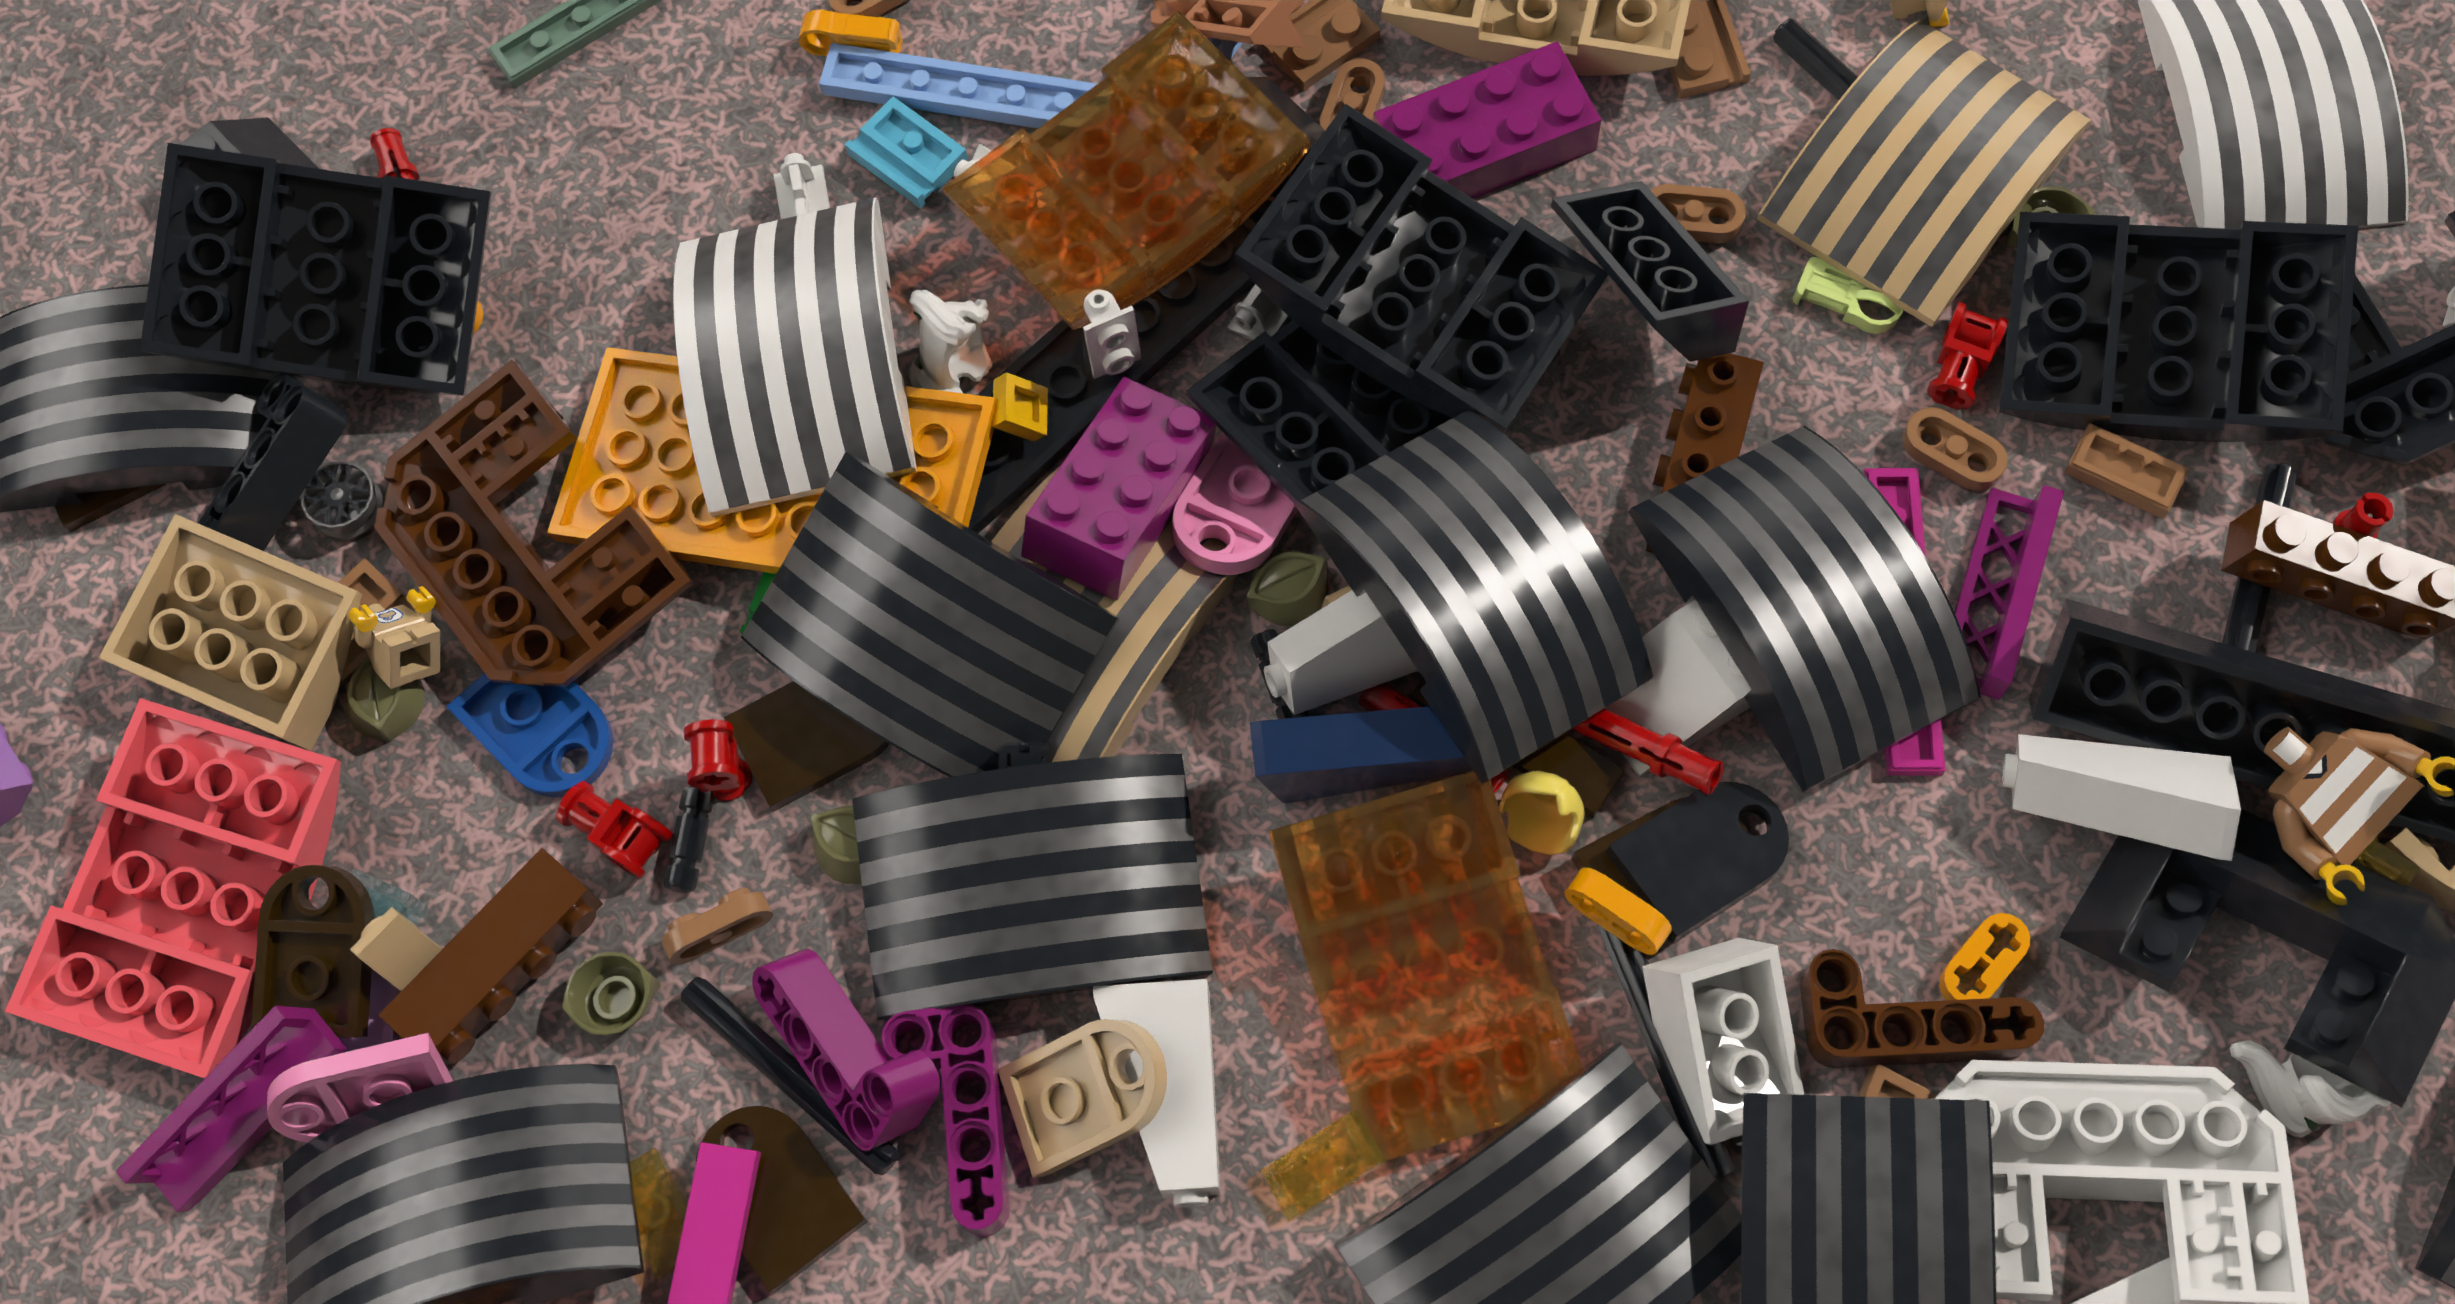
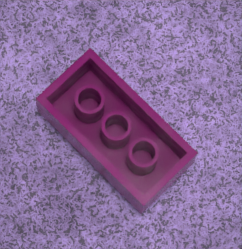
[1374,41,1602,199]
[1021,377,1217,601]

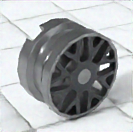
[301,461,385,542]

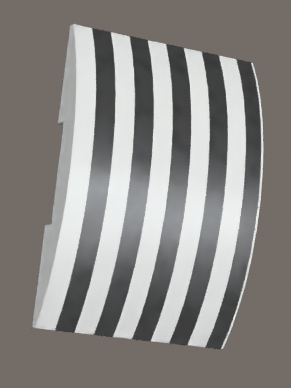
[2138,0,2409,229]
[673,198,917,517]

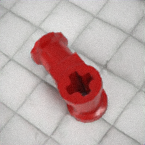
[1927,301,2009,410]
[683,719,752,801]
[555,781,673,880]

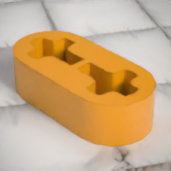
[1565,867,1672,955]
[1939,913,2030,1000]

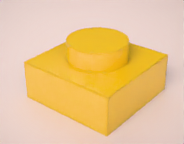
[992,372,1048,442]

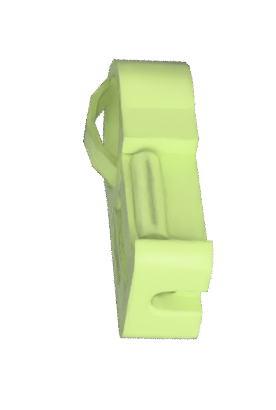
[1793,257,1903,334]

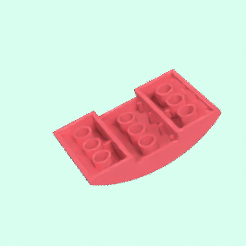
[5,698,341,1079]

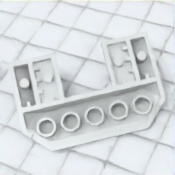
[1934,1060,2309,1304]

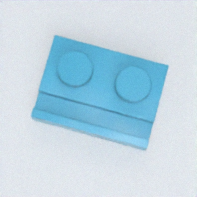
[844,96,969,209]

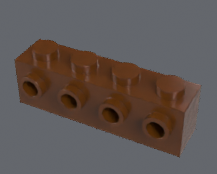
[1645,353,1764,553]
[2221,500,2455,640]
[378,848,603,1067]

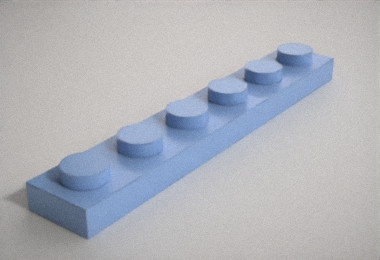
[819,43,1118,139]

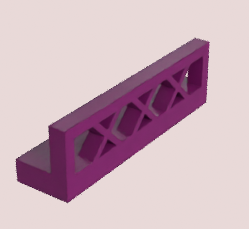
[1954,485,2064,700]
[116,1006,347,1212]

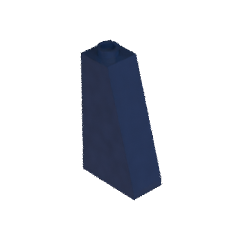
[1250,706,1474,803]

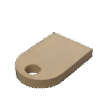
[998,1019,1167,1177]

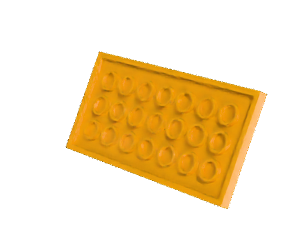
[547,347,996,574]

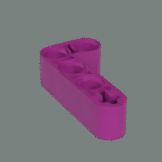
[752,949,940,1151]
[881,1005,1010,1237]

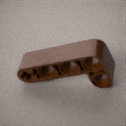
[1800,949,2044,1068]

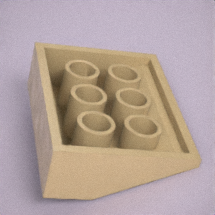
[99,514,362,751]

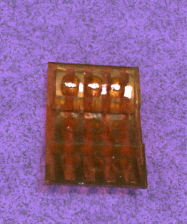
[943,11,1311,330]
[1268,771,1582,1166]

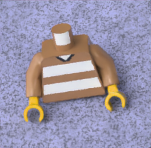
[2264,727,2455,906]

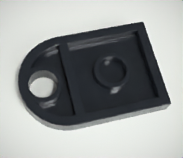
[1606,782,1789,944]

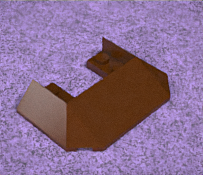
[374,359,694,687]

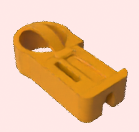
[798,10,903,56]

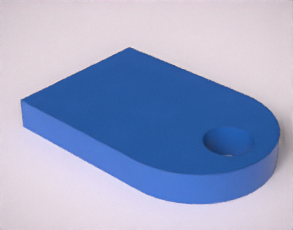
[446,673,613,797]

